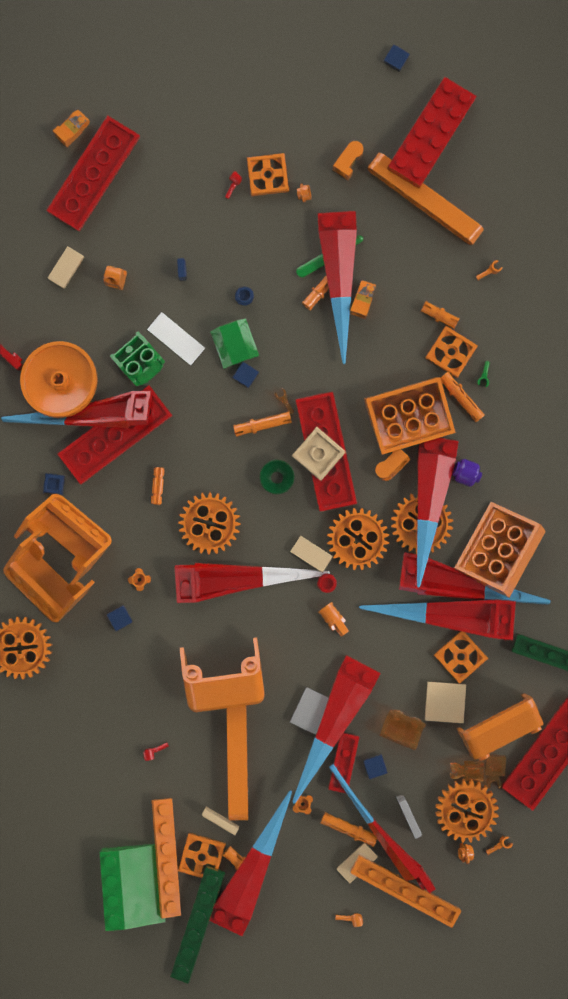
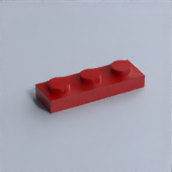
[328,733,360,794]

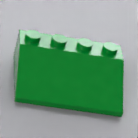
[100,844,166,931]

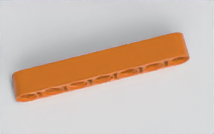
[367,152,484,245]
[227,706,248,821]

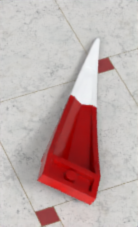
[175,563,330,603]

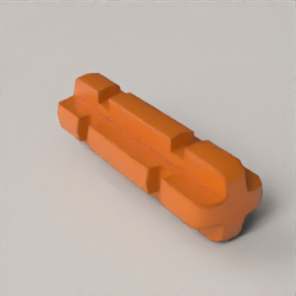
[151,467,164,505]

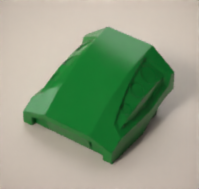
[210,319,259,369]
[110,331,165,386]

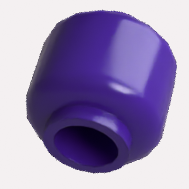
[452,459,482,487]

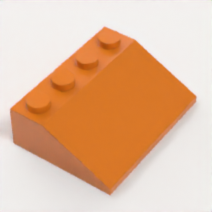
[364,377,456,455]
[454,502,546,598]

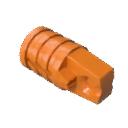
[318,602,349,637]

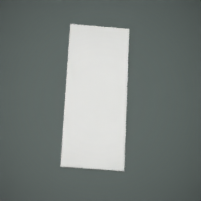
[147,312,205,365]

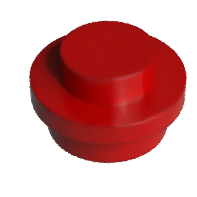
[318,573,337,593]

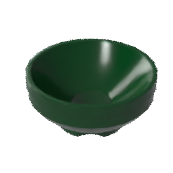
[260,460,295,495]

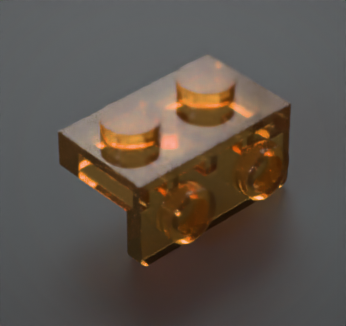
[379,710,426,751]

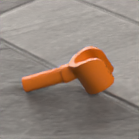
[476,260,503,280]
[486,836,513,855]
[335,913,363,927]

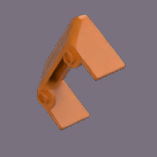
[14,494,112,586]
[3,528,95,622]
[180,638,265,712]
[457,693,544,761]

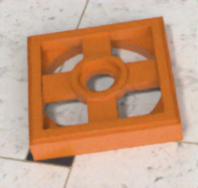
[247,153,289,196]
[425,326,478,378]
[434,631,488,684]
[178,833,226,878]

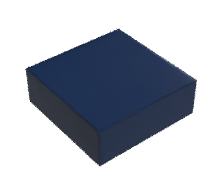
[384,45,410,72]
[177,258,187,281]
[233,362,259,388]
[43,473,65,495]
[107,605,133,631]
[363,754,388,779]

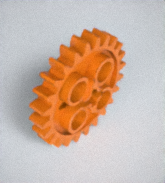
[178,492,241,555]
[391,494,453,554]
[327,508,389,570]
[0,617,53,679]
[435,779,499,843]

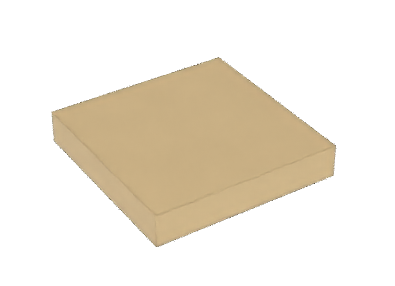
[292,427,346,481]
[425,681,466,723]

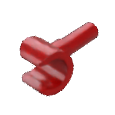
[225,171,242,199]
[143,742,169,761]

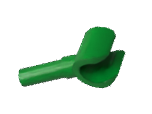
[477,361,490,388]

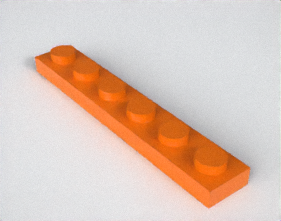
[151,798,181,919]
[350,854,461,928]

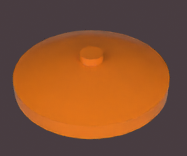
[20,341,98,418]

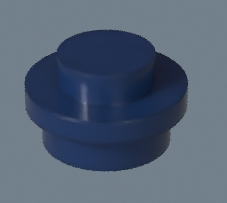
[235,287,254,306]

